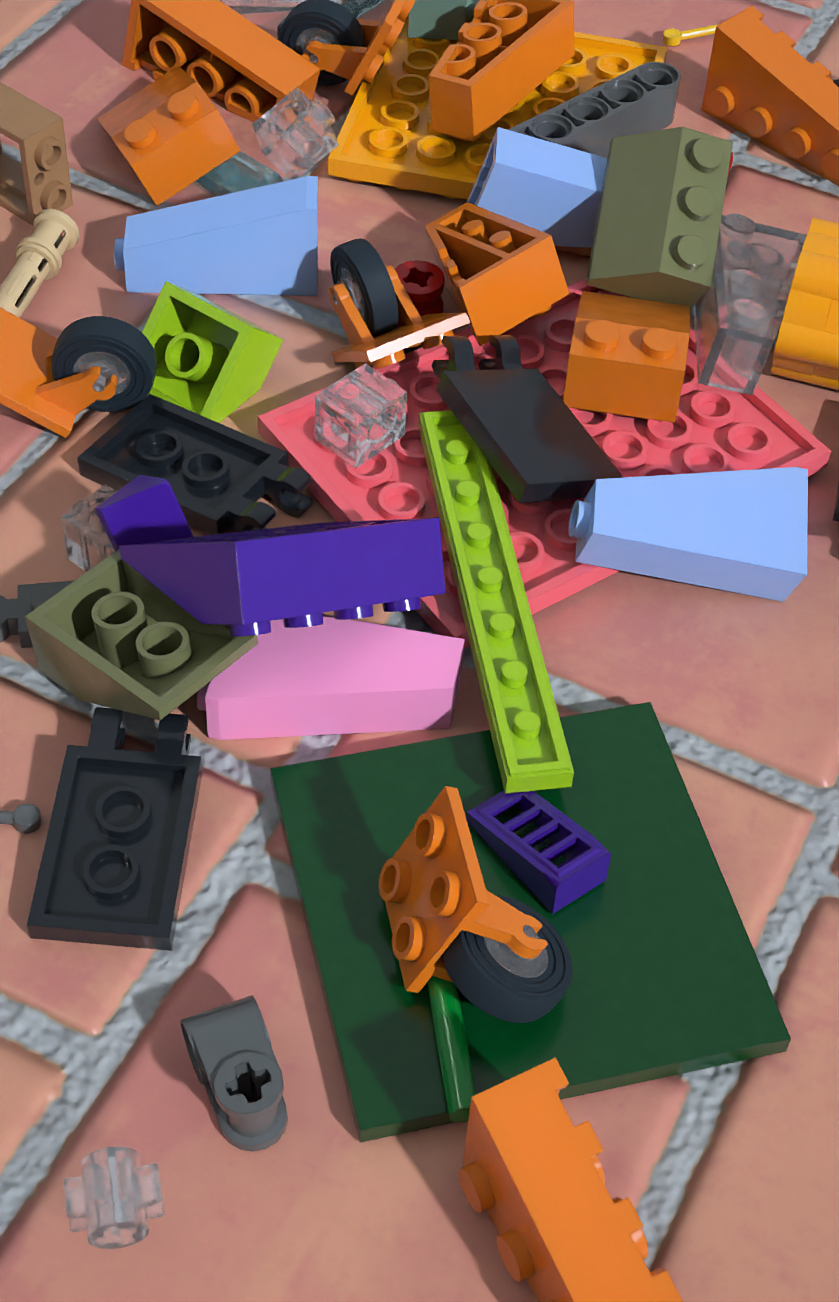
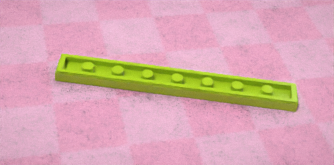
[418,410,574,794]

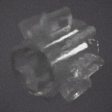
[64,1147,164,1249]

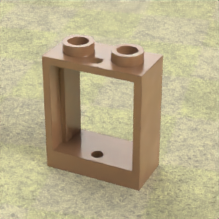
[0,82,73,226]

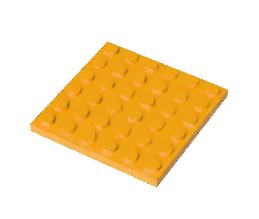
[328,14,668,199]

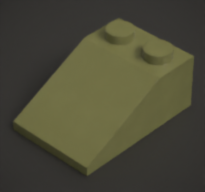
[25,549,258,720]

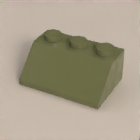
[586,127,733,309]

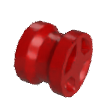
[395,260,445,316]

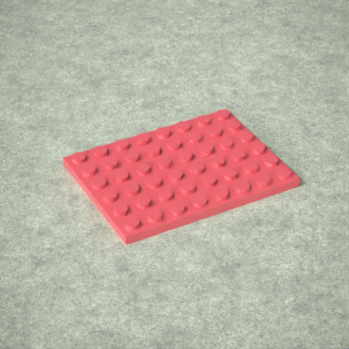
[257,278,831,649]

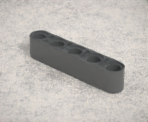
[508,62,681,158]

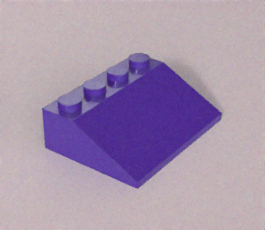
[119,517,446,636]

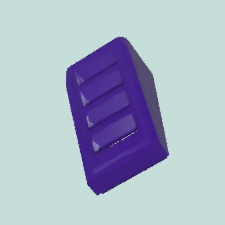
[466,791,611,915]

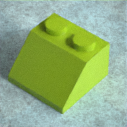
[122,281,284,423]

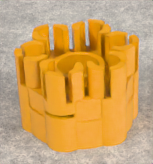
[771,217,839,390]

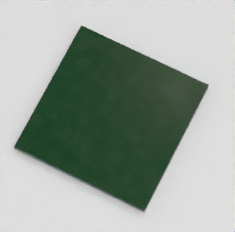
[270,702,791,1143]

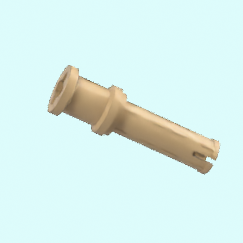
[0,208,80,318]

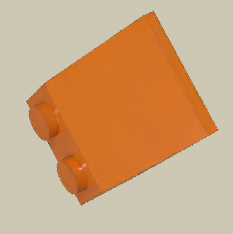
[97,66,241,206]
[563,291,690,423]

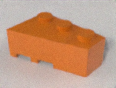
[424,202,569,346]

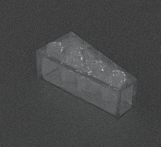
[693,213,806,395]

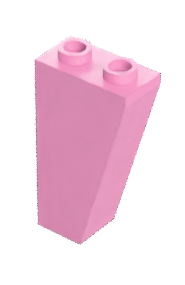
[197,615,465,740]

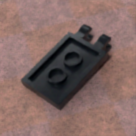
[432,335,624,503]
[77,394,313,535]
[27,707,203,951]

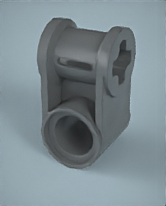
[180,995,288,1152]

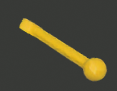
[663,24,719,46]

